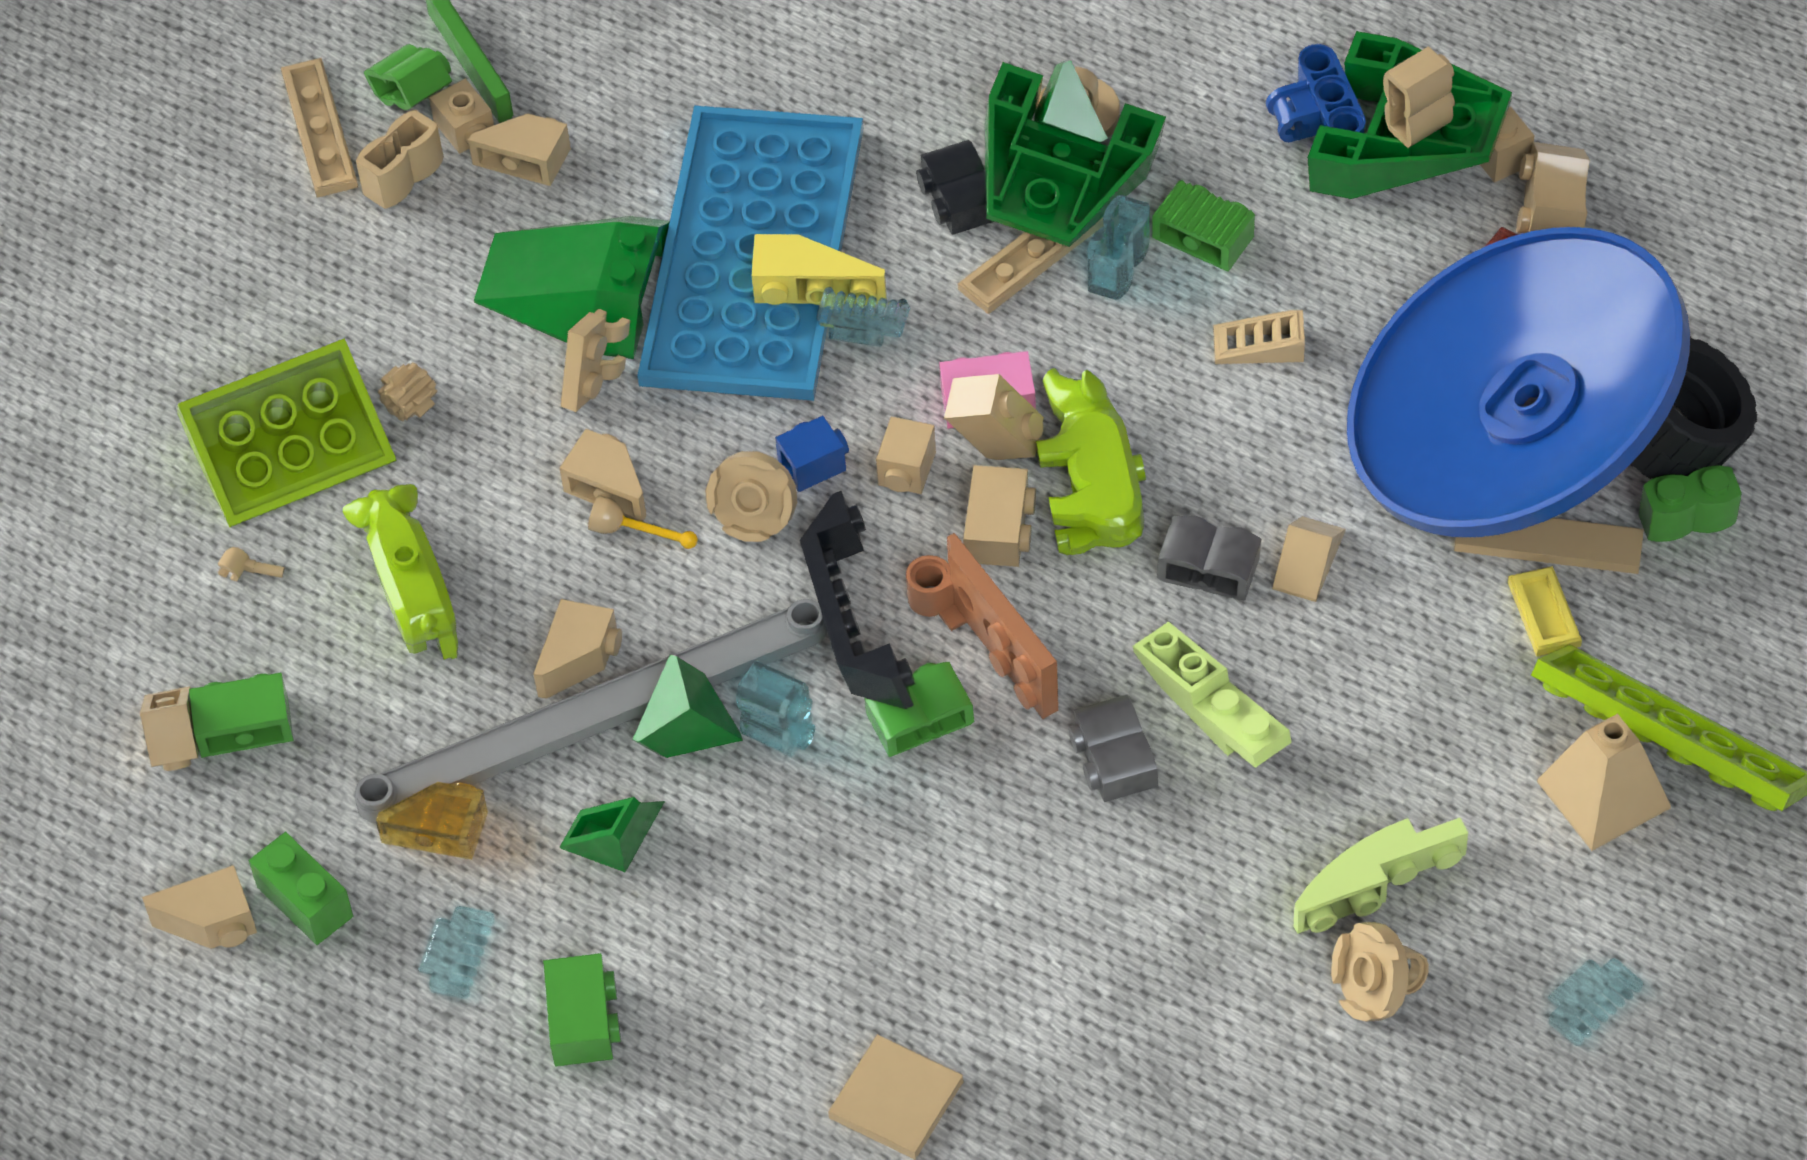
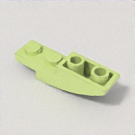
[1133,622,1292,768]
[1293,818,1468,934]

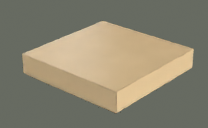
[828,1034,963,1160]

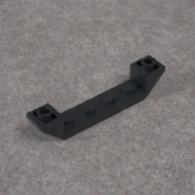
[800,491,916,709]

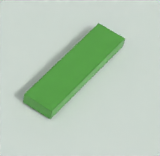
[426,0,514,123]

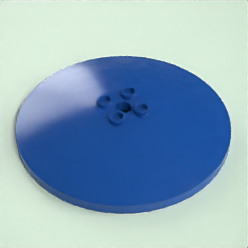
[1347,227,1690,537]

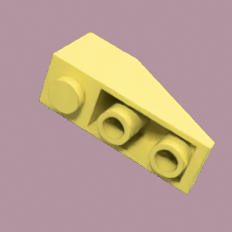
[751,234,887,305]

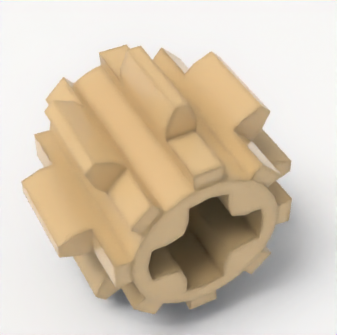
[378,362,437,421]

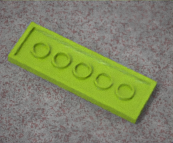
[1531,644,1807,811]

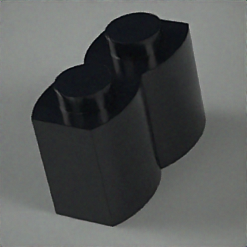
[916,140,994,235]

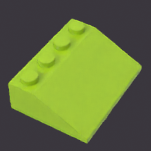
[177,338,397,527]

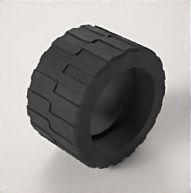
[1630,336,1758,479]

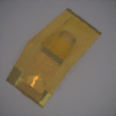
[376,782,488,860]

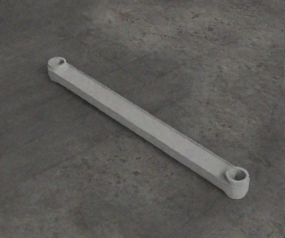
[354,599,827,823]

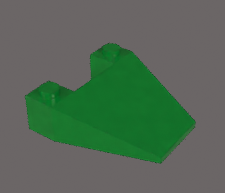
[1307,31,1512,199]
[984,62,1166,247]

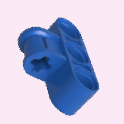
[1265,44,1366,143]

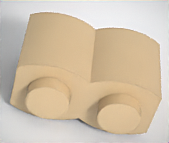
[1383,46,1455,148]
[356,110,444,209]

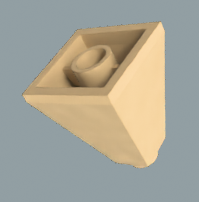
[1537,714,1671,851]

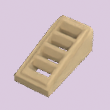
[1213,310,1305,364]

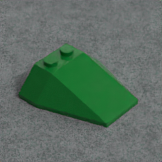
[474,216,670,359]

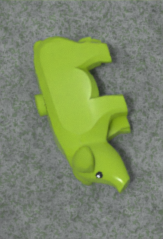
[1036,368,1146,555]
[342,484,458,660]

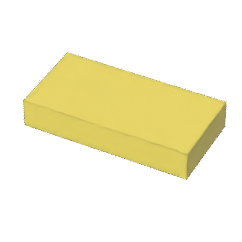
[1508,566,1582,657]

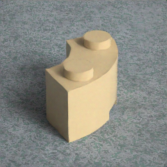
[1516,141,1590,233]

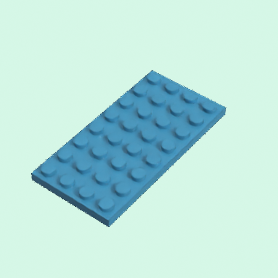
[637,105,864,401]

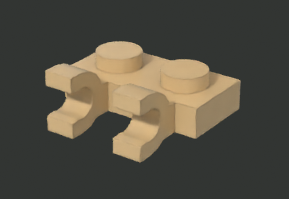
[560,309,630,412]

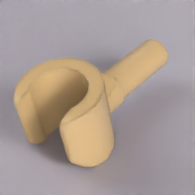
[218,547,285,582]

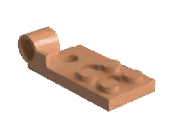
[906,533,1058,719]

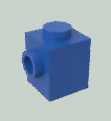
[775,415,849,492]

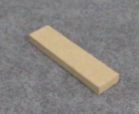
[281,58,358,198]
[958,210,1114,315]
[1454,518,1644,574]

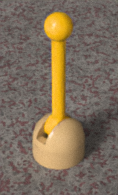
[588,495,698,549]

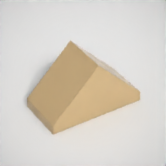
[1272,516,1346,602]

